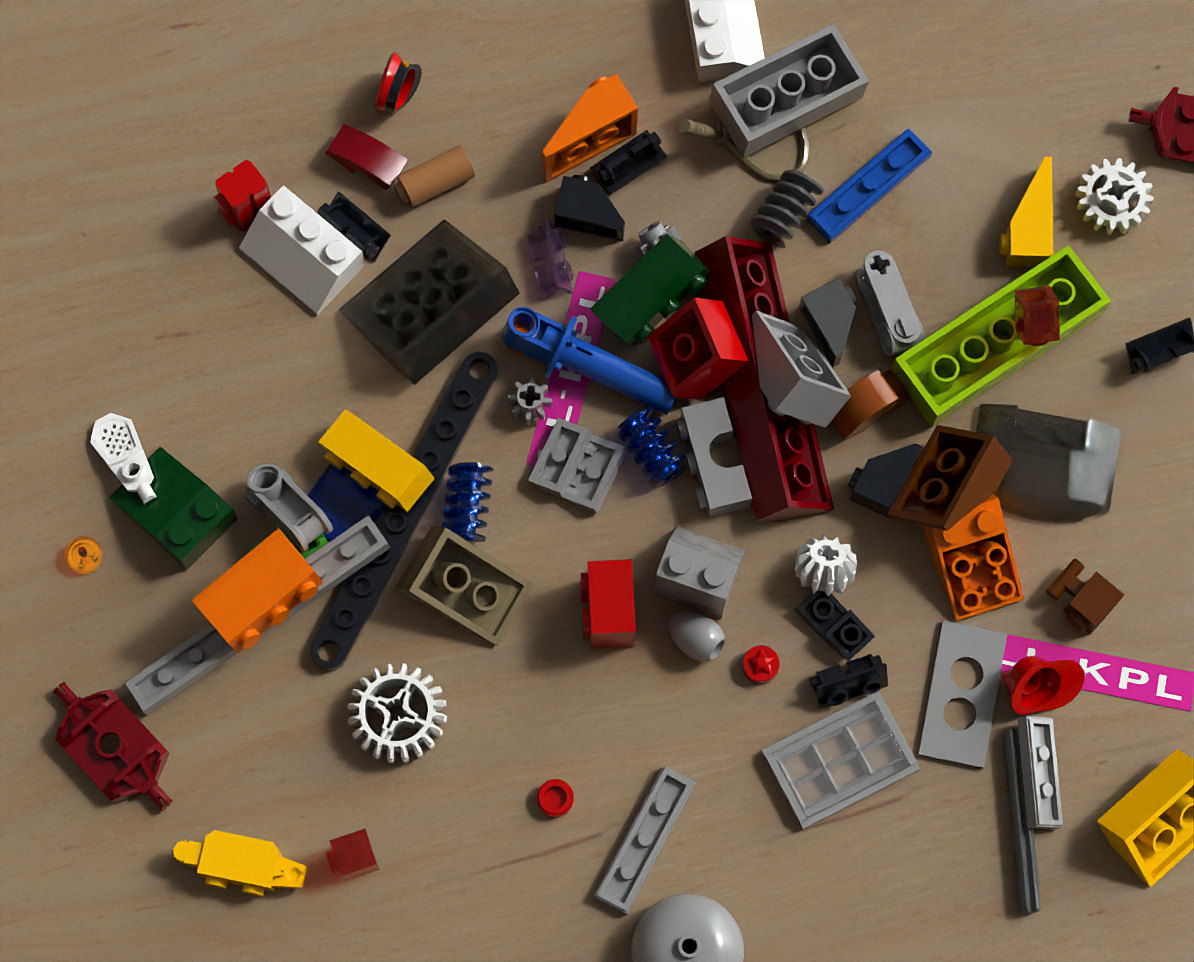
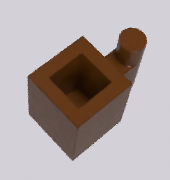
[1046,559,1125,634]

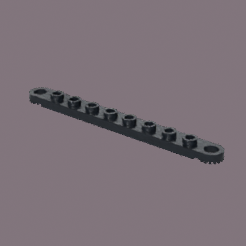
[311,352,497,671]

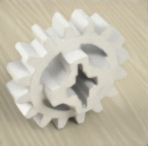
[1075,158,1154,235]

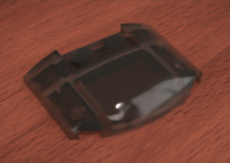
[975,404,1122,523]

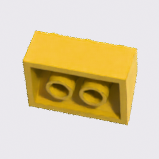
[1097,749,1194,887]

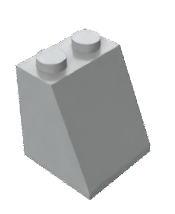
[653,527,746,619]

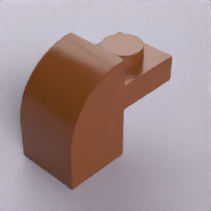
[832,370,910,439]

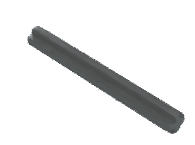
[1003,729,1041,913]

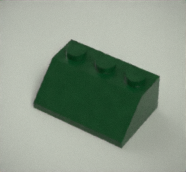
[590,233,711,346]

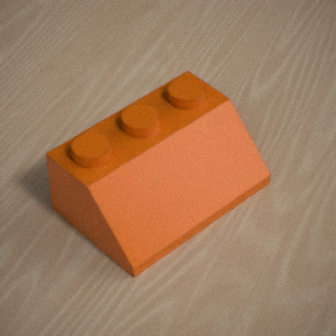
[192,528,323,654]

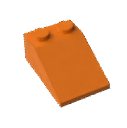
[542,74,638,183]

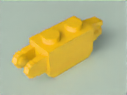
[172,830,307,896]

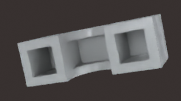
[676,397,752,518]

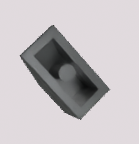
[799,278,857,367]

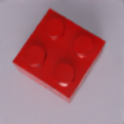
[647,297,749,400]
[580,559,636,649]

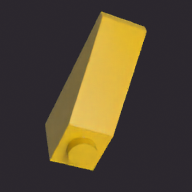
[999,156,1053,268]

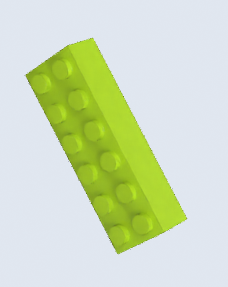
[891,245,1111,428]

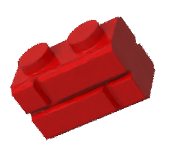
[213,160,271,232]

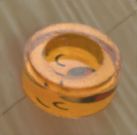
[65,536,103,574]

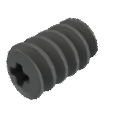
[751,170,824,248]

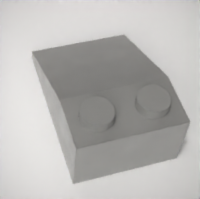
[752,311,851,428]

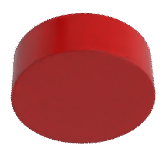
[537,779,574,818]

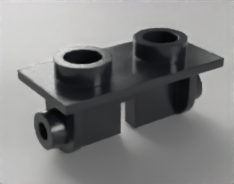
[590,130,667,195]
[317,192,391,263]
[1125,317,1194,374]
[810,654,888,709]

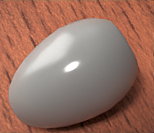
[667,611,725,662]

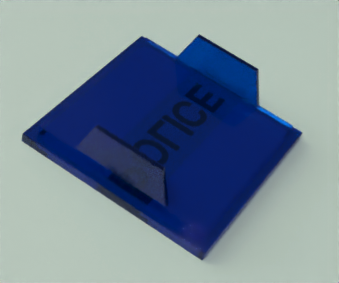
[308,464,386,542]

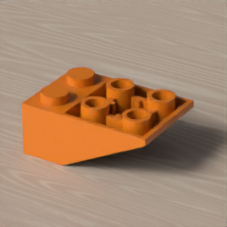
[922,494,1024,621]

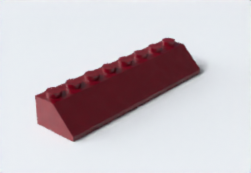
[695,236,834,522]

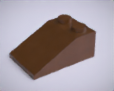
[888,425,1013,531]

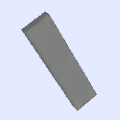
[594,766,696,915]

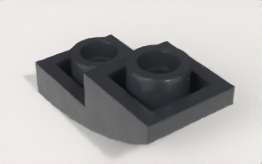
[795,590,875,661]

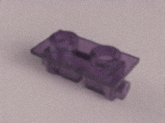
[527,219,573,297]

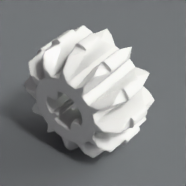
[794,535,857,597]

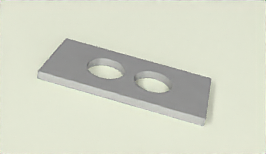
[918,620,1007,769]

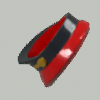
[374,52,422,114]

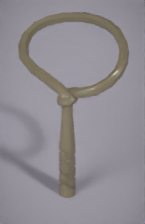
[678,113,810,182]

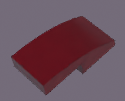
[325,124,408,190]

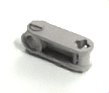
[856,250,925,357]
[245,464,334,552]

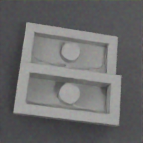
[528,418,628,514]

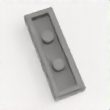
[1017,716,1063,830]

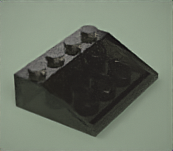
[339,219,520,385]

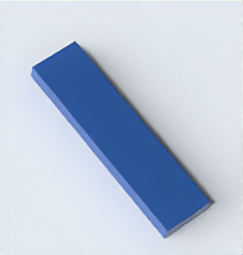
[806,128,932,244]

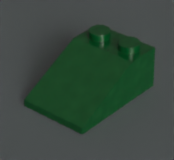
[109,447,237,570]

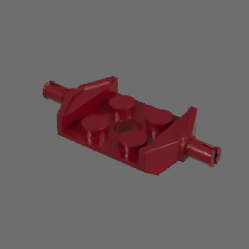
[1128,87,1194,163]
[53,682,173,812]

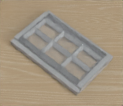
[761,691,920,830]

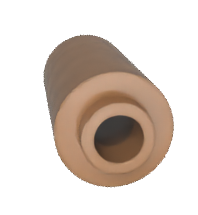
[394,145,475,208]

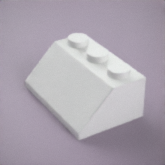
[684,0,764,83]
[239,185,365,316]

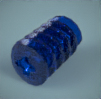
[618,406,688,488]
[441,462,494,542]

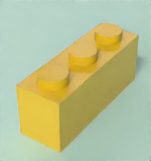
[318,408,435,512]

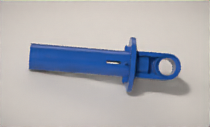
[502,307,676,415]

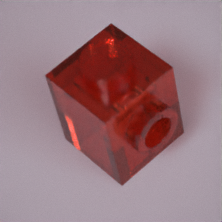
[1014,286,1060,346]
[326,828,380,881]

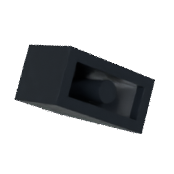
[554,175,625,241]
[848,444,922,518]

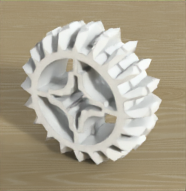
[347,663,447,763]

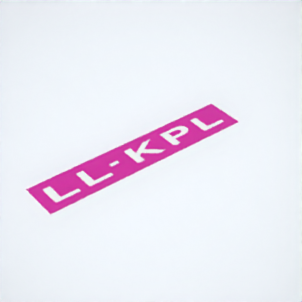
[526,271,616,467]
[978,634,1194,712]

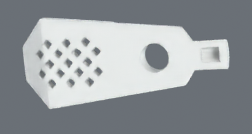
[90,413,157,504]

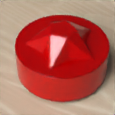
[742,645,780,684]

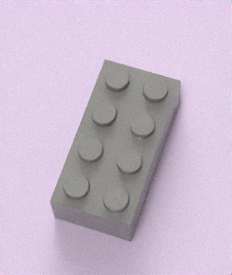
[709,24,869,158]

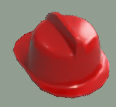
[1001,656,1085,715]

